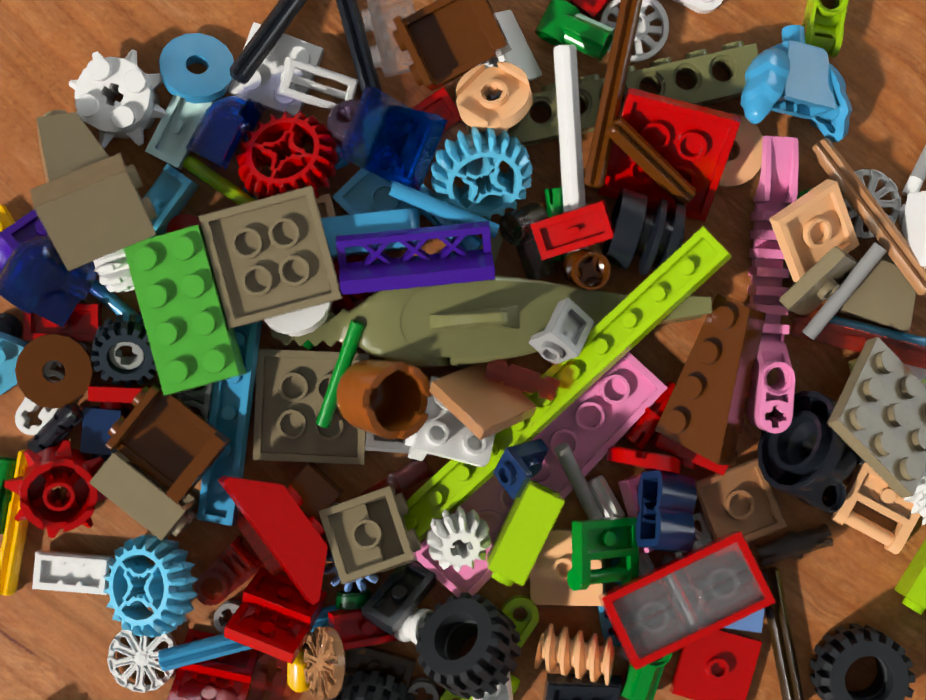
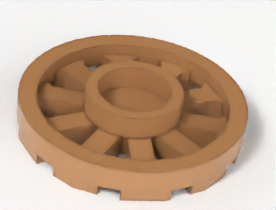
[304,626,345,700]

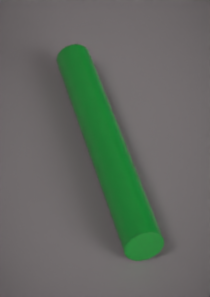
[316,319,365,428]

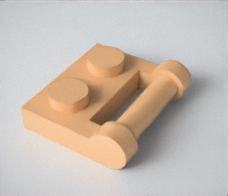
[830,463,921,554]

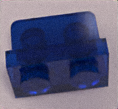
[340,87,448,191]

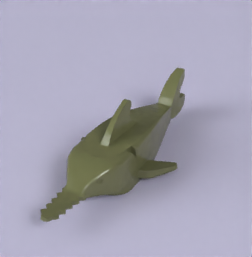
[271,232,712,372]

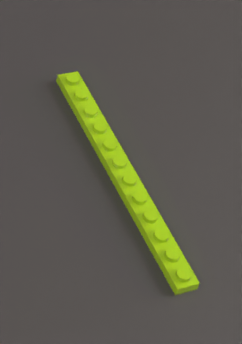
[403,226,732,542]

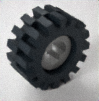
[91,314,157,387]

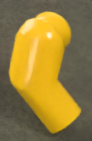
[287,649,310,693]

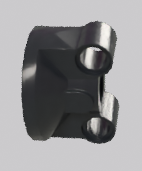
[758,391,858,513]

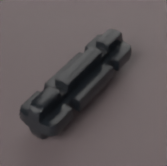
[27,403,83,453]

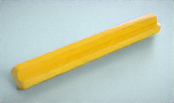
[0,450,29,596]

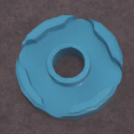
[159,33,234,104]

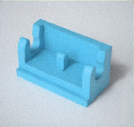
[144,163,199,239]

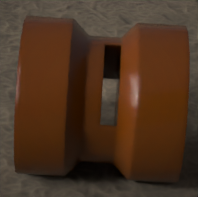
[563,248,611,290]

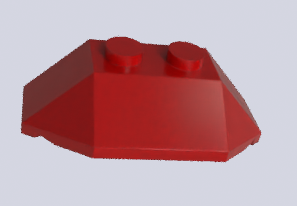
[218,475,328,605]

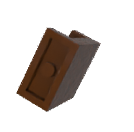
[392,0,512,91]
[105,384,232,504]

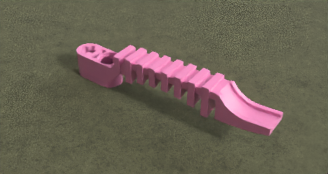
[747,136,799,434]

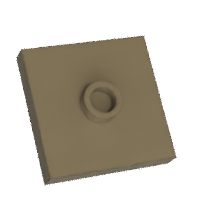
[779,246,858,317]

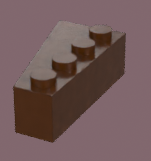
[655,293,766,465]

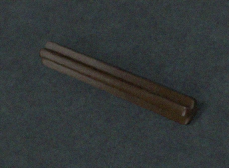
[760,566,804,700]

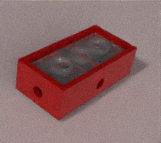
[598,531,776,670]

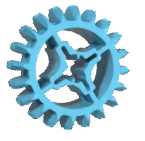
[431,126,533,221]
[103,534,199,638]

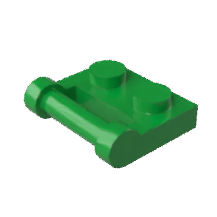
[567,516,639,591]

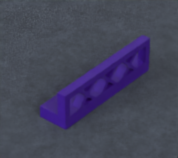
[336,221,495,295]

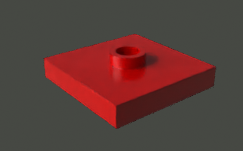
[670,629,762,700]

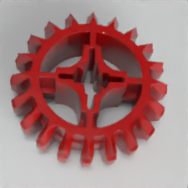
[236,110,339,200]

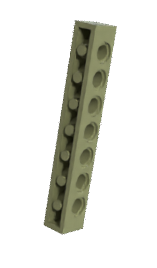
[465,41,759,147]

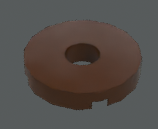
[15,333,94,409]

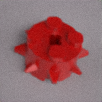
[4,439,108,538]

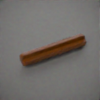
[606,118,696,205]

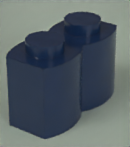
[636,470,697,553]

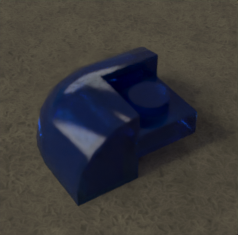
[185,95,265,169]
[0,236,97,327]

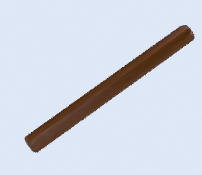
[584,0,642,188]

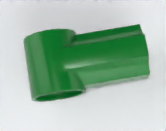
[535,0,615,61]
[621,653,672,700]

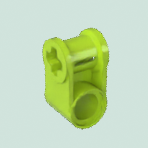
[801,0,849,58]

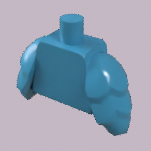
[740,25,853,142]

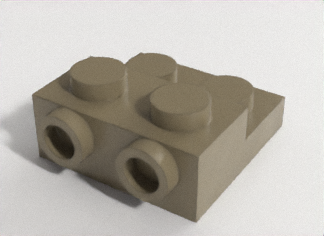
[318,486,421,584]

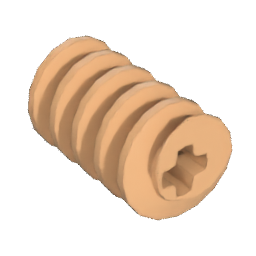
[534,623,616,686]

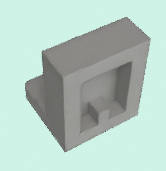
[529,298,595,365]

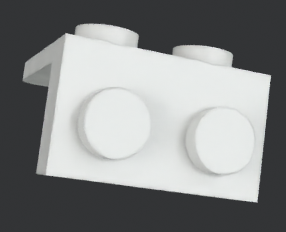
[404,376,496,467]

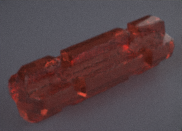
[485,360,560,401]

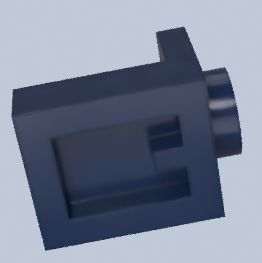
[493,439,550,499]

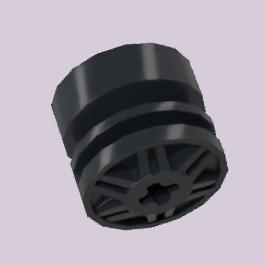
[602,188,686,276]

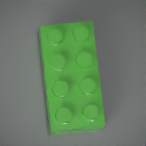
[124,225,246,395]

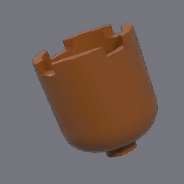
[336,359,432,439]

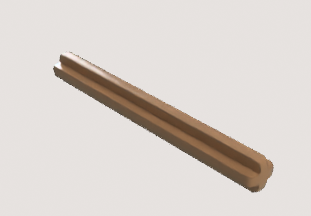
[811,138,926,296]

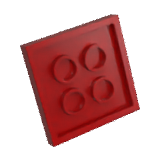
[598,87,741,222]

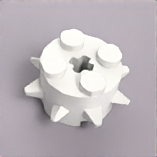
[69,49,167,148]

